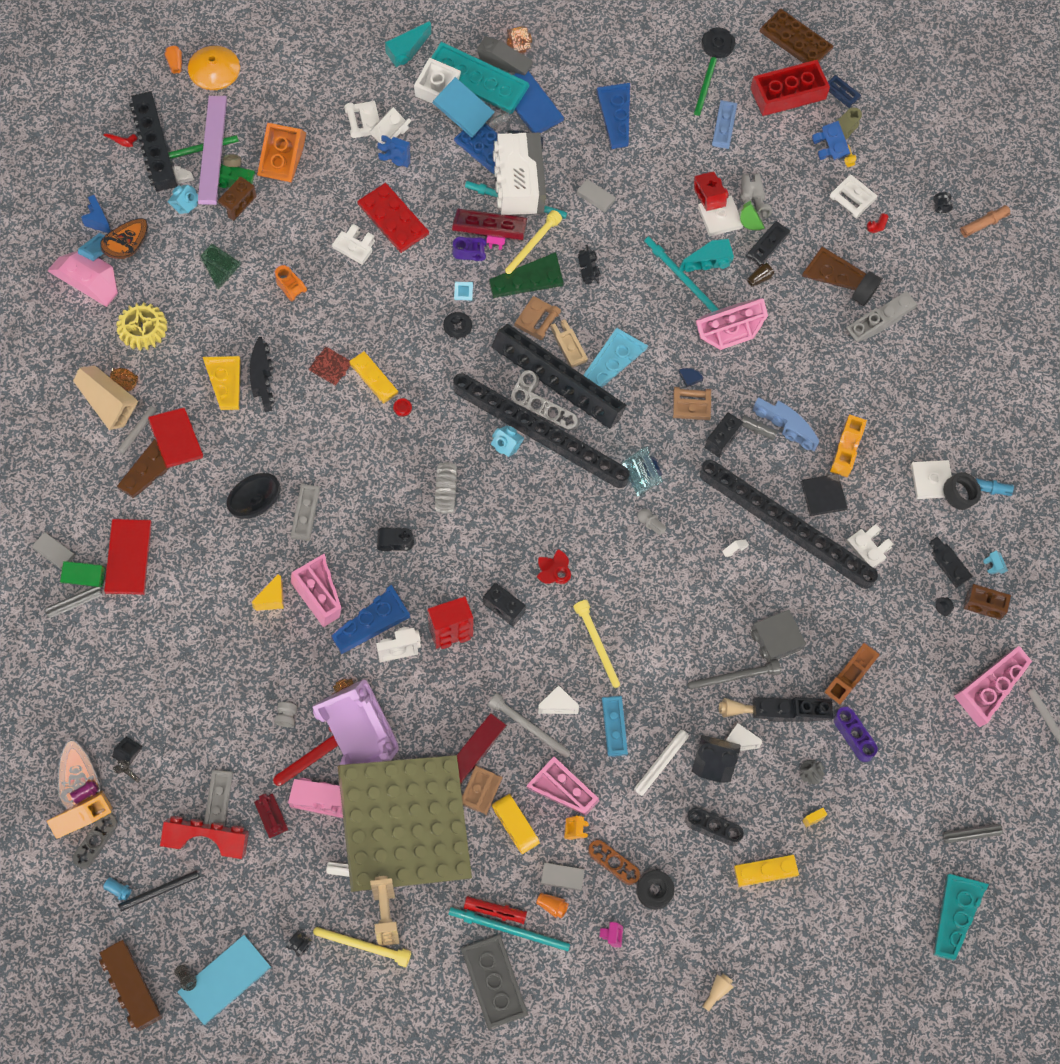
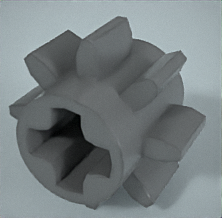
[799,760,825,785]

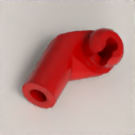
[867,213,889,233]

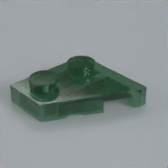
[200,243,241,290]

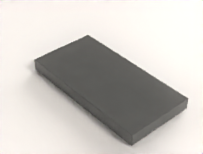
[461,934,528,1030]

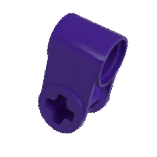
[452,237,487,261]

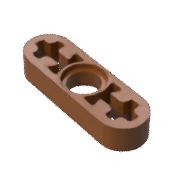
[588,840,640,885]

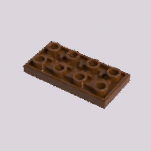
[759,8,834,63]

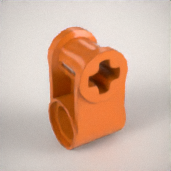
[275,265,307,301]

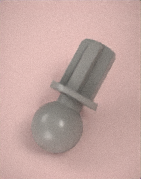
[637,509,666,535]

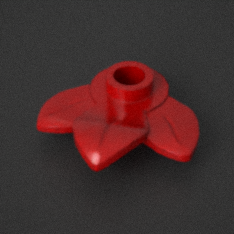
[537,550,571,584]

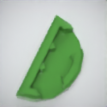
[739,201,765,230]

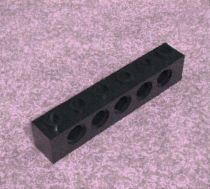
[129,91,177,192]

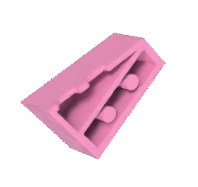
[290,554,341,627]

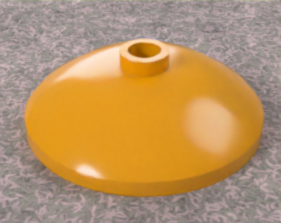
[188,46,240,90]

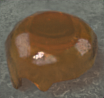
[109,368,138,392]

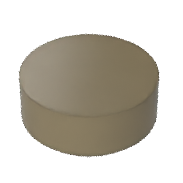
[223,154,241,167]

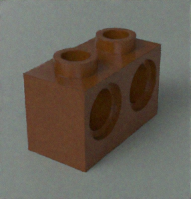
[963,584,1011,620]

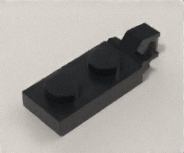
[929,536,973,588]

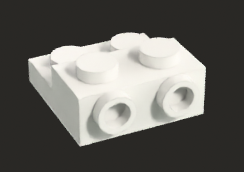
[376,627,421,663]

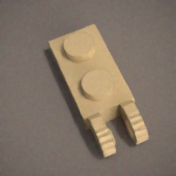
[550,319,588,368]

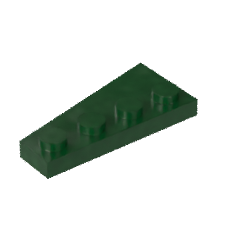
[489,252,564,298]

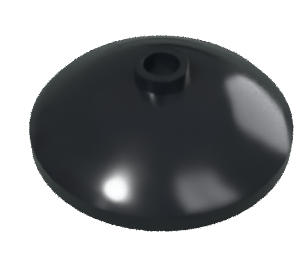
[227,473,281,519]

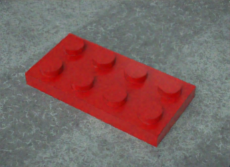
[357,182,429,253]

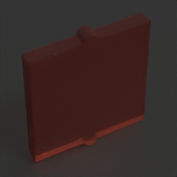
[309,347,351,386]

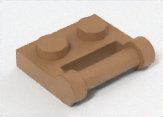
[514,296,561,340]
[673,387,711,420]

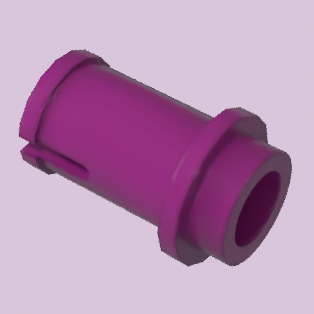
[70,780,99,804]

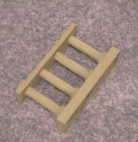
[370,876,400,946]

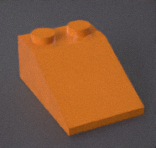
[257,123,306,183]

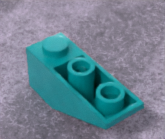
[678,239,734,272]

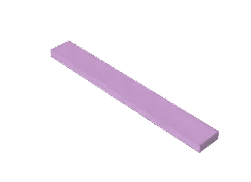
[198,96,227,205]

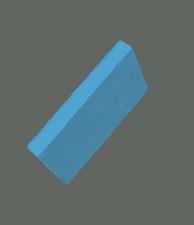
[432,77,495,138]

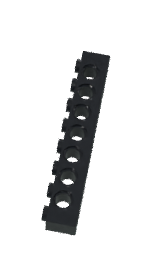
[491,324,627,429]

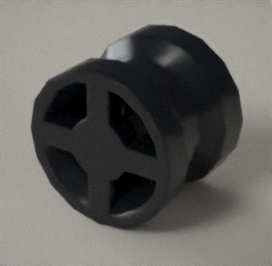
[934,192,953,213]
[286,930,312,958]

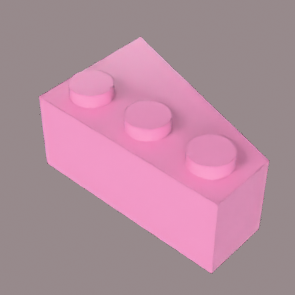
[526,757,599,816]

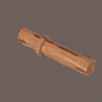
[960,205,1011,238]

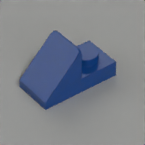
[81,195,111,233]

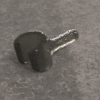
[113,760,141,783]

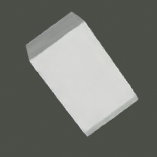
[538,686,579,714]
[725,723,762,751]

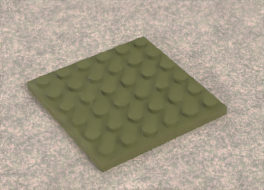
[337,755,472,892]

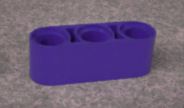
[834,707,878,762]

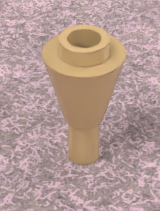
[719,698,753,718]
[702,974,734,1011]

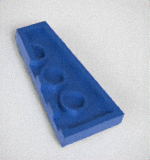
[596,83,630,149]

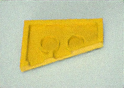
[203,356,241,410]

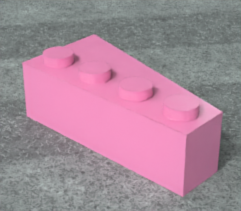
[954,646,1032,727]
[288,778,343,818]

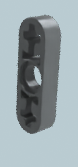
[73,814,118,869]

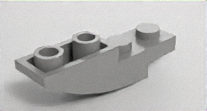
[846,291,917,342]

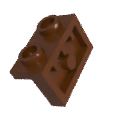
[218,177,257,221]

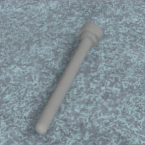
[488,693,570,757]

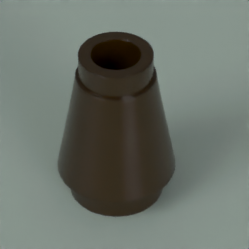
[747,263,774,287]

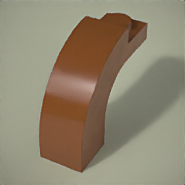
[824,642,880,704]

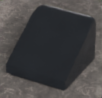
[112,737,143,767]

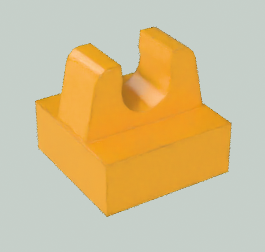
[564,816,589,840]

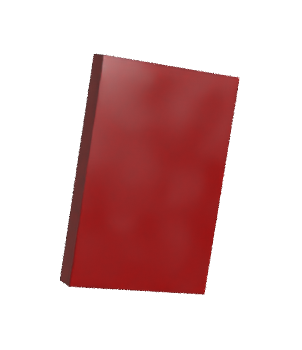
[148,407,203,468]

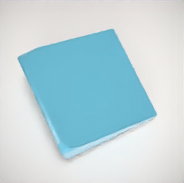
[454,281,473,300]

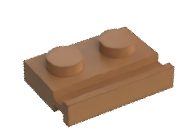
[462,766,503,816]

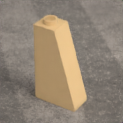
[73,365,138,430]

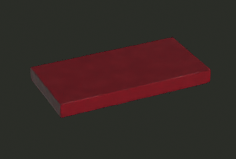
[452,208,527,240]

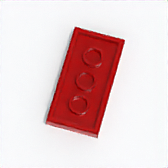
[104,519,152,595]

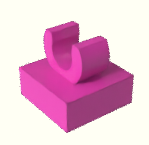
[487,235,506,250]
[599,922,623,948]

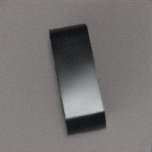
[685,807,744,846]

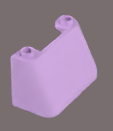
[313,680,398,765]

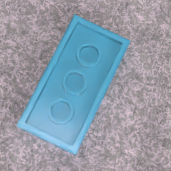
[178,935,271,1025]

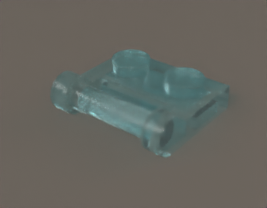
[622,447,663,496]

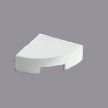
[172,166,194,184]
[722,539,749,557]

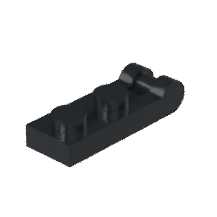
[746,221,790,266]

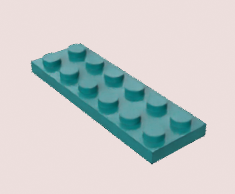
[431,42,529,114]

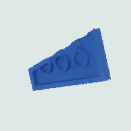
[331,585,410,654]

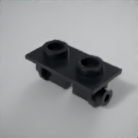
[578,245,601,285]

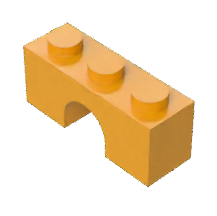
[830,414,867,478]

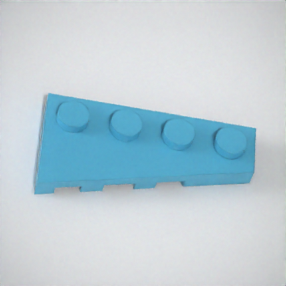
[584,328,648,388]

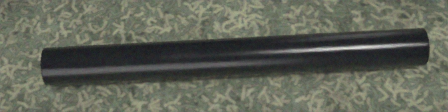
[118,870,200,912]

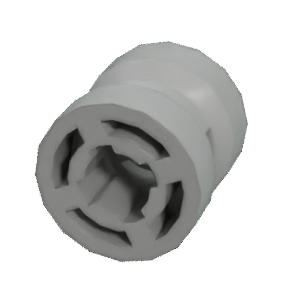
[274,702,298,728]

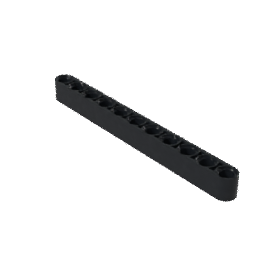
[453,373,630,488]
[700,460,878,589]

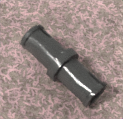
[741,415,778,440]

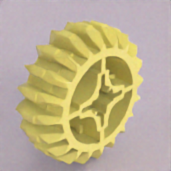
[116,302,167,351]

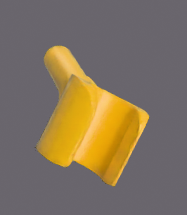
[844,145,857,167]

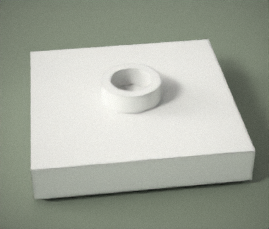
[698,196,743,237]
[911,460,952,499]

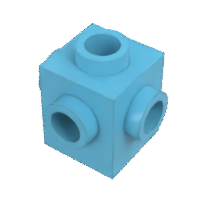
[167,185,198,214]
[491,425,524,457]

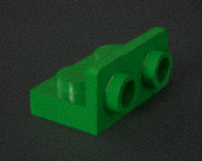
[219,164,255,188]

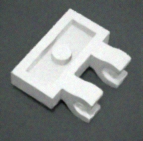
[332,224,375,265]
[846,524,894,568]

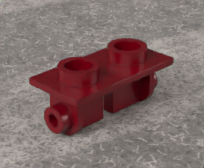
[254,793,288,839]

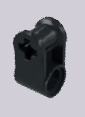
[377,527,414,551]

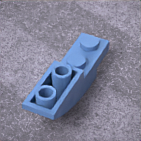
[752,397,819,452]

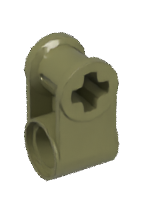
[835,107,862,140]

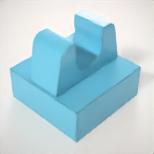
[983,550,1008,574]

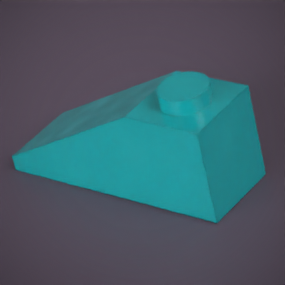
[385,21,431,67]

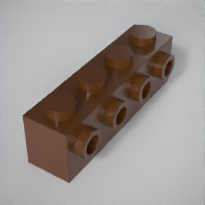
[99,940,163,1031]

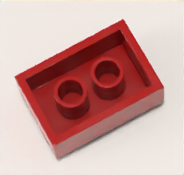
[428,596,473,649]

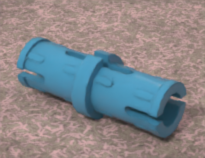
[975,478,1014,497]

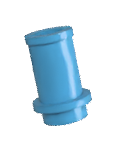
[103,877,132,900]

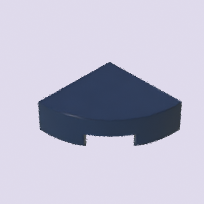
[678,368,704,387]

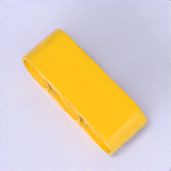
[491,794,540,854]

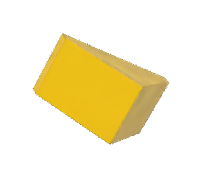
[251,574,284,611]

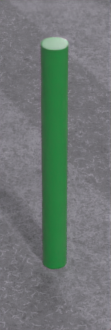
[694,57,717,116]
[168,135,239,159]

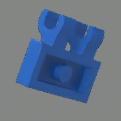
[812,121,850,161]
[378,135,411,168]

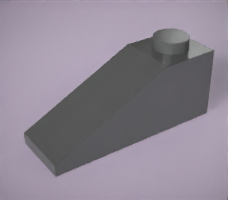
[477,36,533,75]

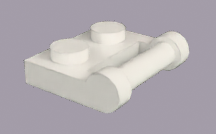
[344,101,380,138]
[829,175,877,219]

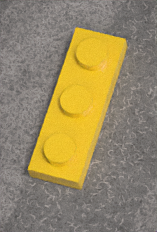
[349,351,398,404]
[734,855,799,887]

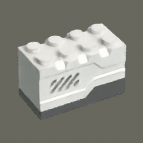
[493,133,546,215]

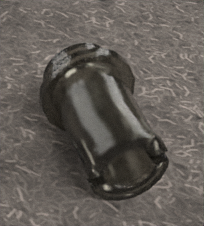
[174,965,197,991]

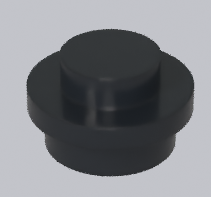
[936,597,954,616]

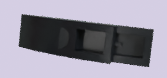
[249,336,274,412]
[752,697,834,722]

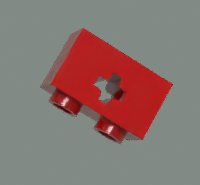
[694,171,729,211]

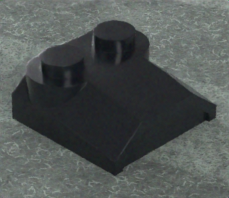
[691,735,741,783]

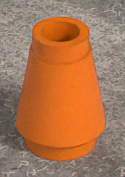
[165,46,182,74]
[536,893,569,919]

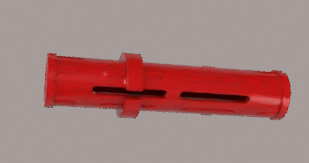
[464,896,527,924]

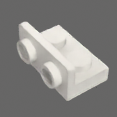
[369,107,411,144]

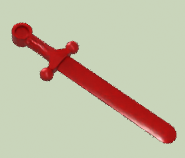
[273,727,339,786]

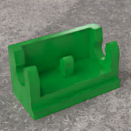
[60,561,106,587]

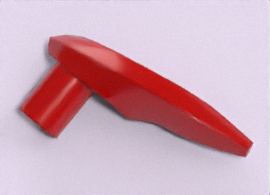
[103,134,137,147]

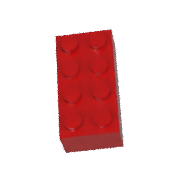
[750,60,830,116]

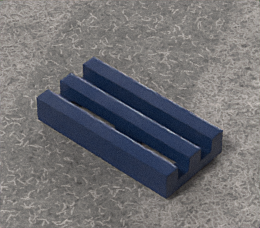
[828,75,861,108]

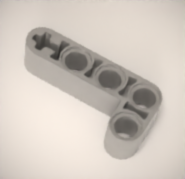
[511,370,580,430]

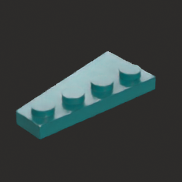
[933,874,989,961]

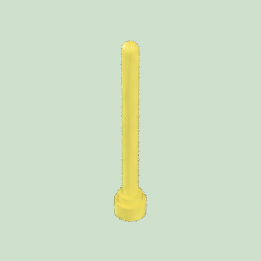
[505,210,562,274]
[573,600,620,688]
[313,927,411,967]

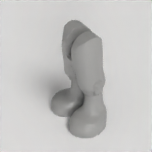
[739,173,772,220]

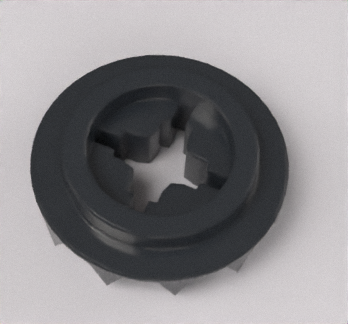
[443,312,472,340]

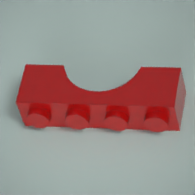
[160,816,249,859]

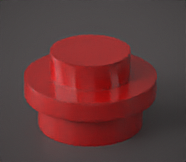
[393,398,412,417]

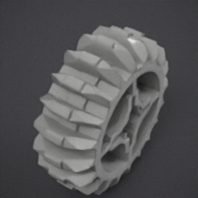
[435,462,457,514]

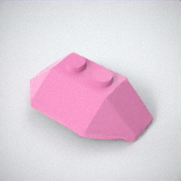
[48,251,118,307]
[696,298,768,350]

